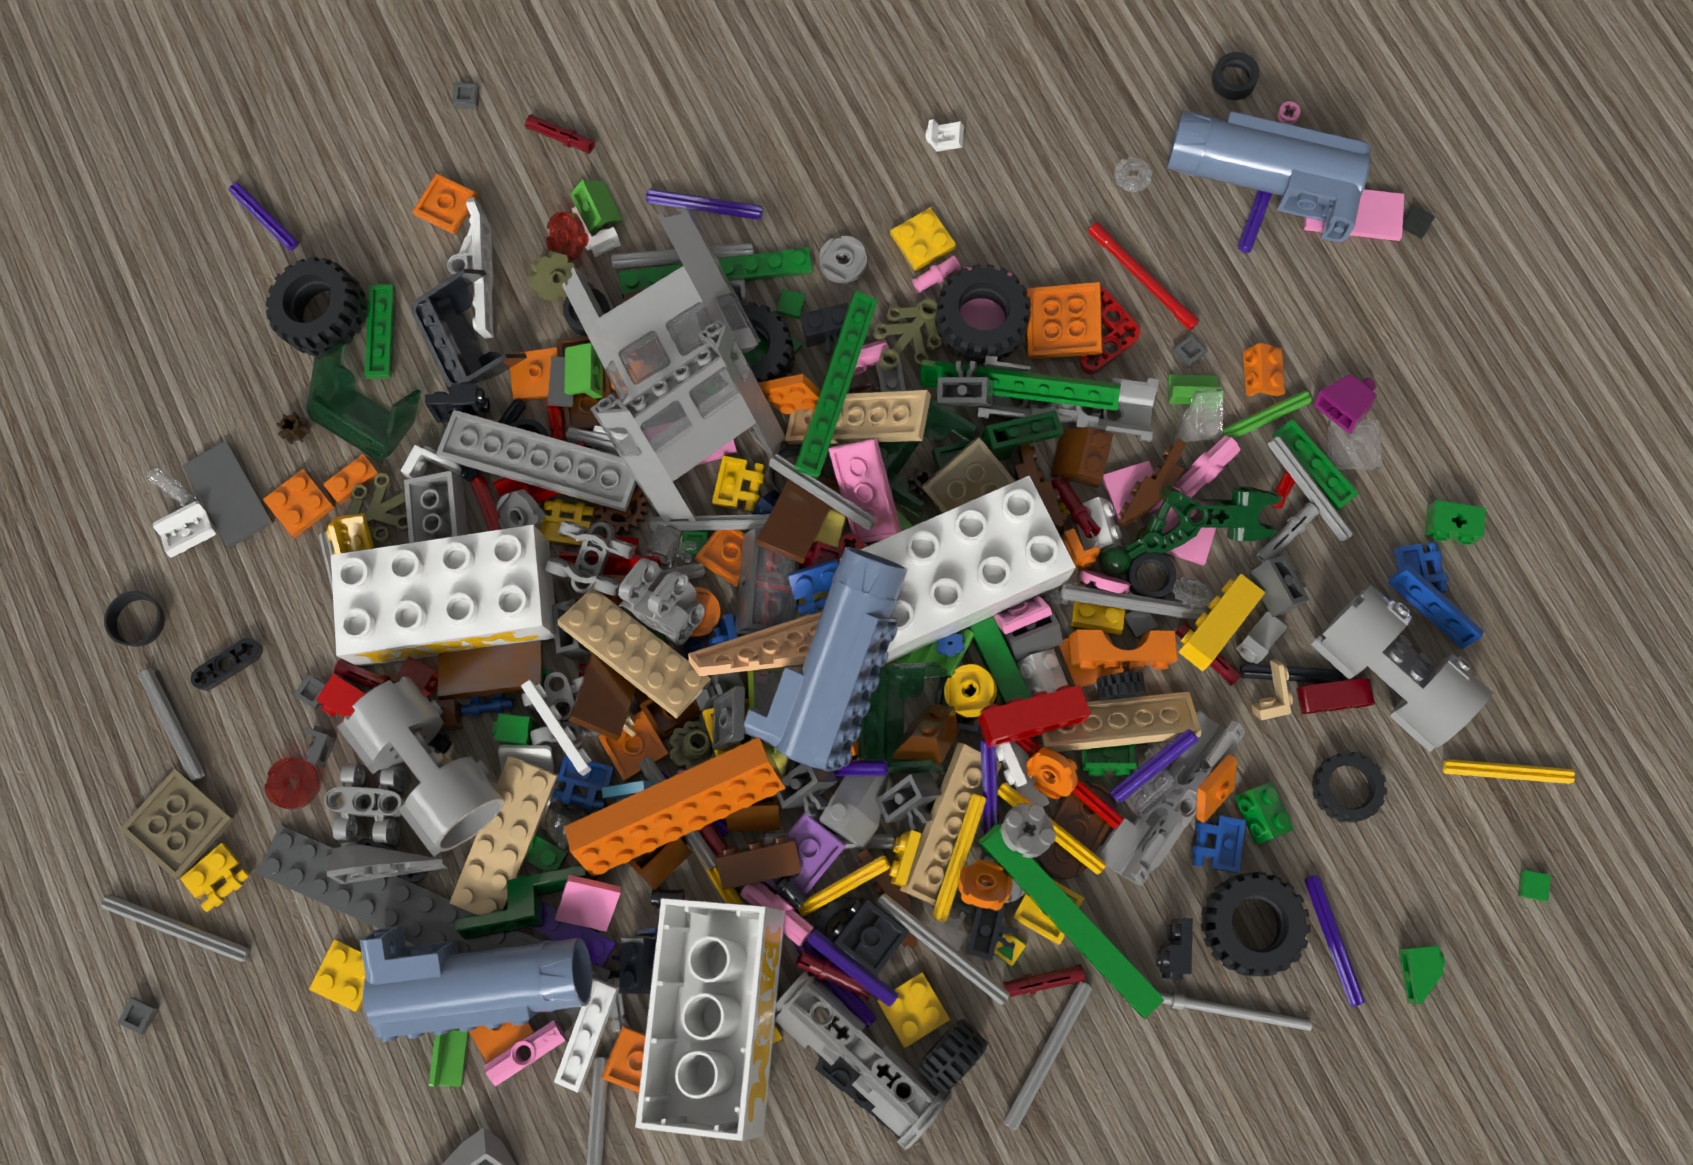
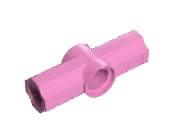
[1173,435,1241,498]
[740,882,815,946]
[484,1020,567,1086]

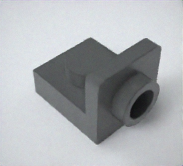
[303,725,336,768]

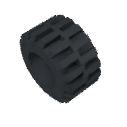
[917,1019,988,1093]

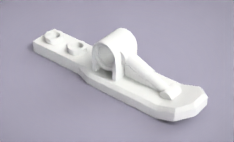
[447,197,494,339]

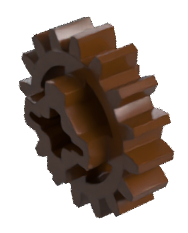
[594,486,649,535]

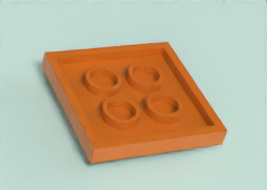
[1027,282,1102,359]

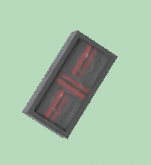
[735,528,800,635]

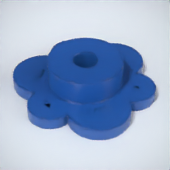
[936,633,965,657]

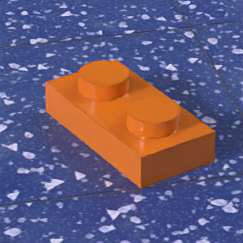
[323,454,379,505]

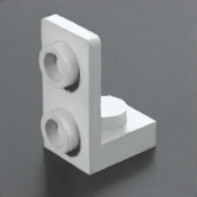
[570,207,621,257]
[401,445,463,479]

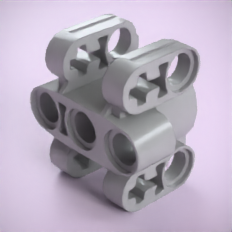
[544,521,636,596]
[618,558,705,645]
[522,672,601,748]
[325,763,407,845]

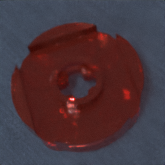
[546,212,589,261]
[265,758,321,810]

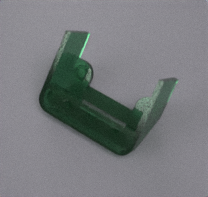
[307,343,421,461]
[878,398,977,518]
[859,661,948,775]

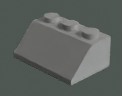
[404,471,468,543]

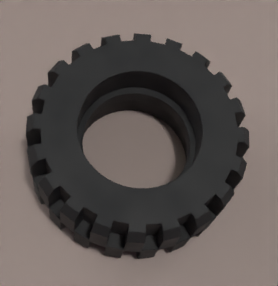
[266,257,367,356]
[936,264,1031,364]
[698,302,795,390]
[1201,872,1311,976]

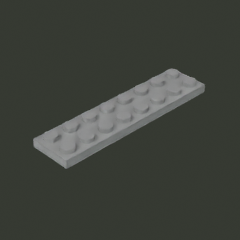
[436,410,637,512]

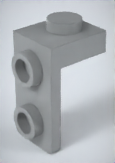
[1236,612,1287,664]

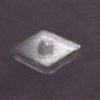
[1328,419,1382,470]

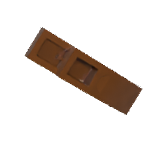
[1118,439,1187,526]
[1015,444,1067,535]
[856,849,917,949]

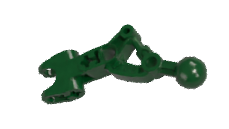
[1099,485,1282,577]

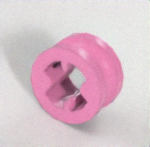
[1278,101,1301,124]

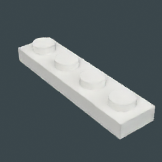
[521,680,592,776]
[554,978,619,1093]

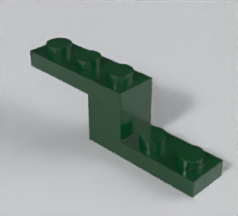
[931,410,1064,471]
[455,864,592,940]

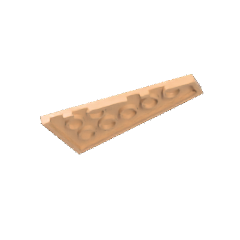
[688,610,823,676]

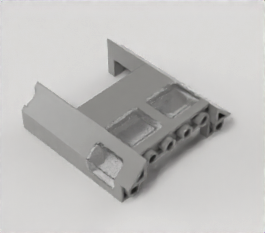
[562,209,761,405]
[590,320,786,522]

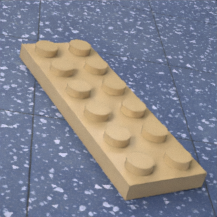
[785,390,931,445]
[558,587,711,719]
[1041,692,1202,752]
[900,743,1002,906]
[449,755,559,915]

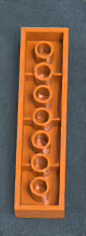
[564,737,786,877]

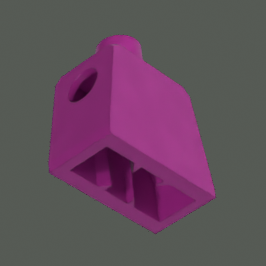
[1314,375,1377,434]

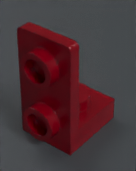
[799,541,844,570]

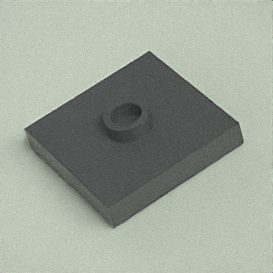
[713,686,745,751]

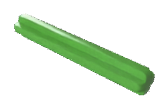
[1221,390,1312,439]

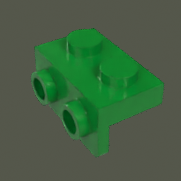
[1081,744,1137,776]
[1235,781,1294,845]

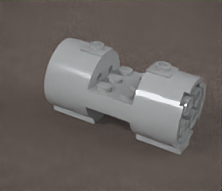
[1311,583,1492,752]
[337,677,504,856]

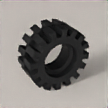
[1096,671,1146,701]

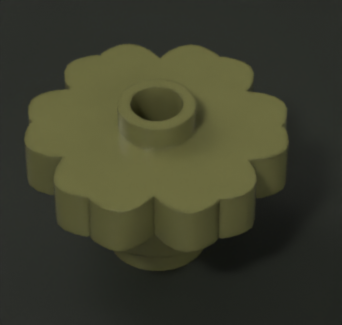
[528,251,575,302]
[668,721,713,771]

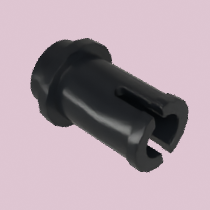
[427,733,452,754]
[774,876,809,909]
[651,887,684,908]

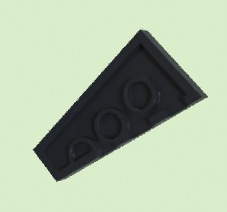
[815,1056,911,1139]

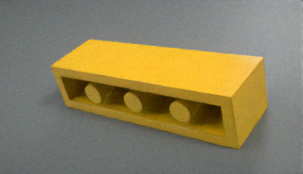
[1179,574,1266,671]

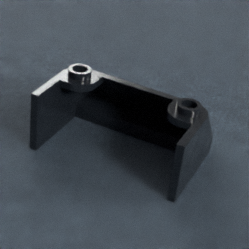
[412,269,527,387]

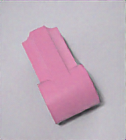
[853,339,889,376]

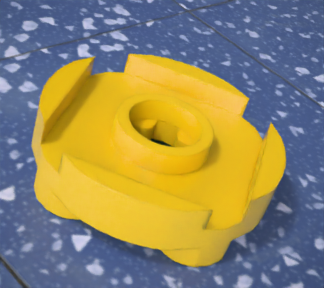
[944,664,997,717]

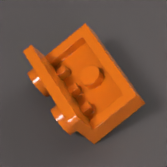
[1243,343,1285,397]
[1062,528,1100,572]

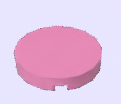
[1079,569,1131,594]

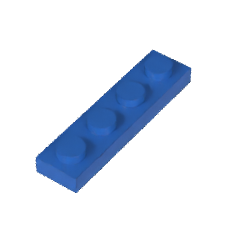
[1388,564,1484,649]

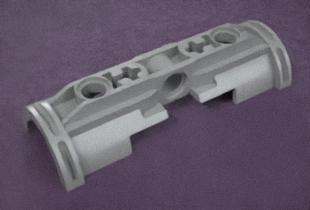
[977,355,1159,442]
[1095,709,1245,885]
[774,970,952,1150]

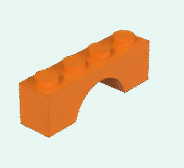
[1069,630,1177,670]

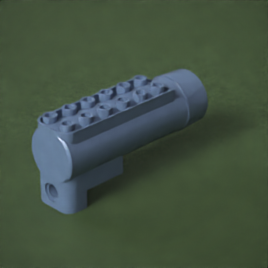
[1167,110,1371,242]
[744,547,908,772]
[360,925,592,1042]

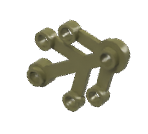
[873,299,942,371]
[343,473,408,543]

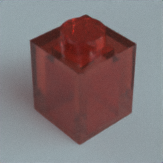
[395,656,438,697]

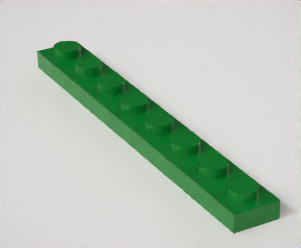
[619,247,812,298]
[794,290,878,478]
[920,360,1121,410]

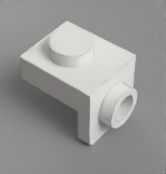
[925,119,964,152]

